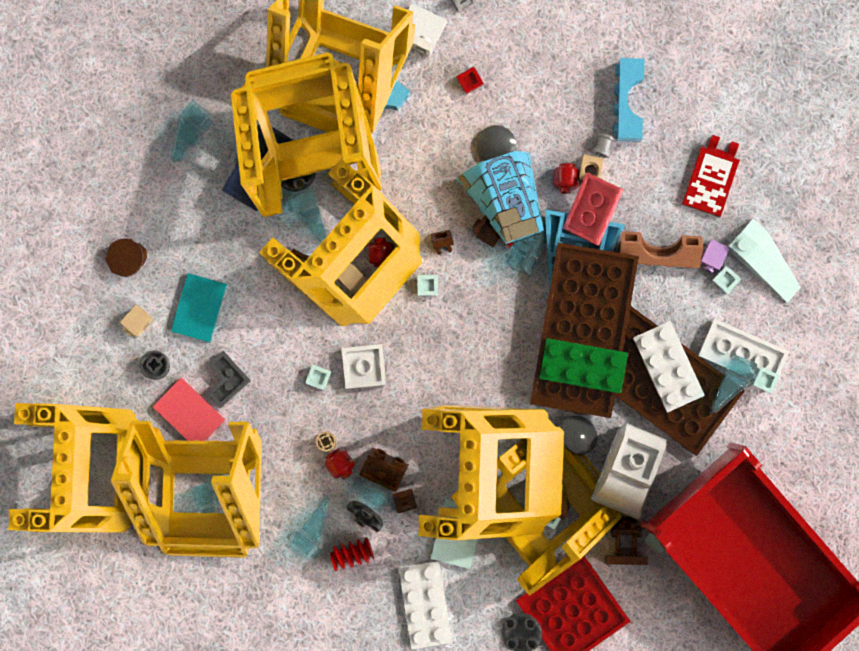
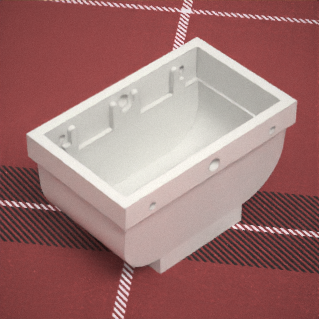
[590,423,667,519]

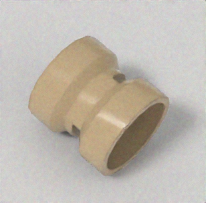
[316,431,337,452]

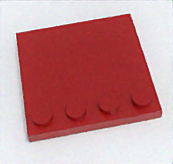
[516,555,631,651]

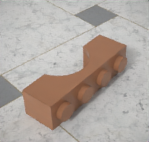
[618,231,703,268]

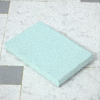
[430,499,478,569]

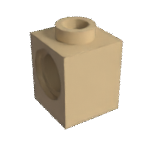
[579,155,604,182]
[337,263,368,295]
[120,304,154,337]

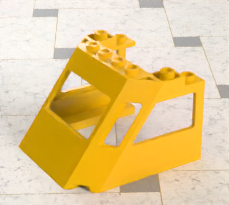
[266,0,415,134]
[231,52,382,217]
[259,158,422,326]
[8,403,143,532]
[418,404,564,540]
[111,420,262,558]
[451,438,622,596]

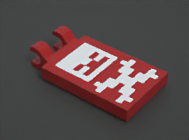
[682,135,740,217]

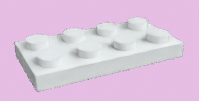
[698,319,789,381]
[632,321,705,413]
[399,561,452,650]

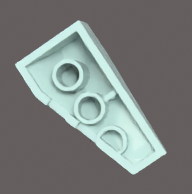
[728,219,800,303]

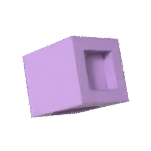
[701,239,730,273]

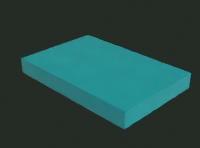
[171,273,227,343]

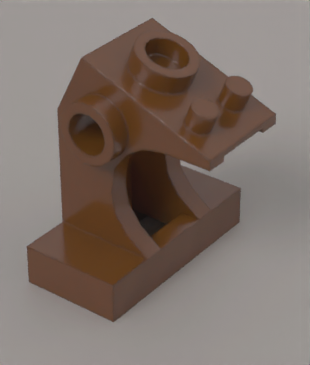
[605,517,648,565]

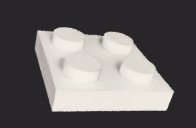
[341,344,386,389]

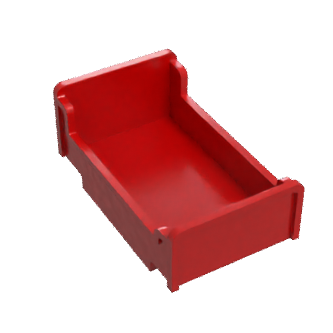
[639,442,859,651]

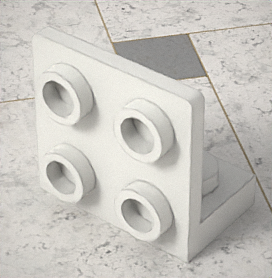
[408,3,447,57]

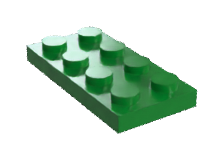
[539,338,628,393]

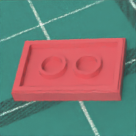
[562,173,624,245]
[153,378,225,441]

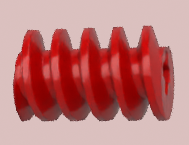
[330,537,375,572]

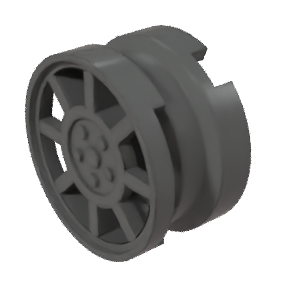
[140,350,170,380]

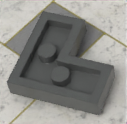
[207,351,251,408]

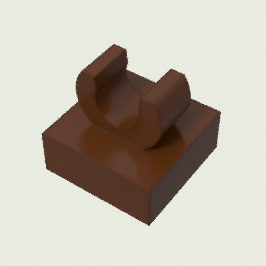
[430,230,454,255]
[392,488,417,514]

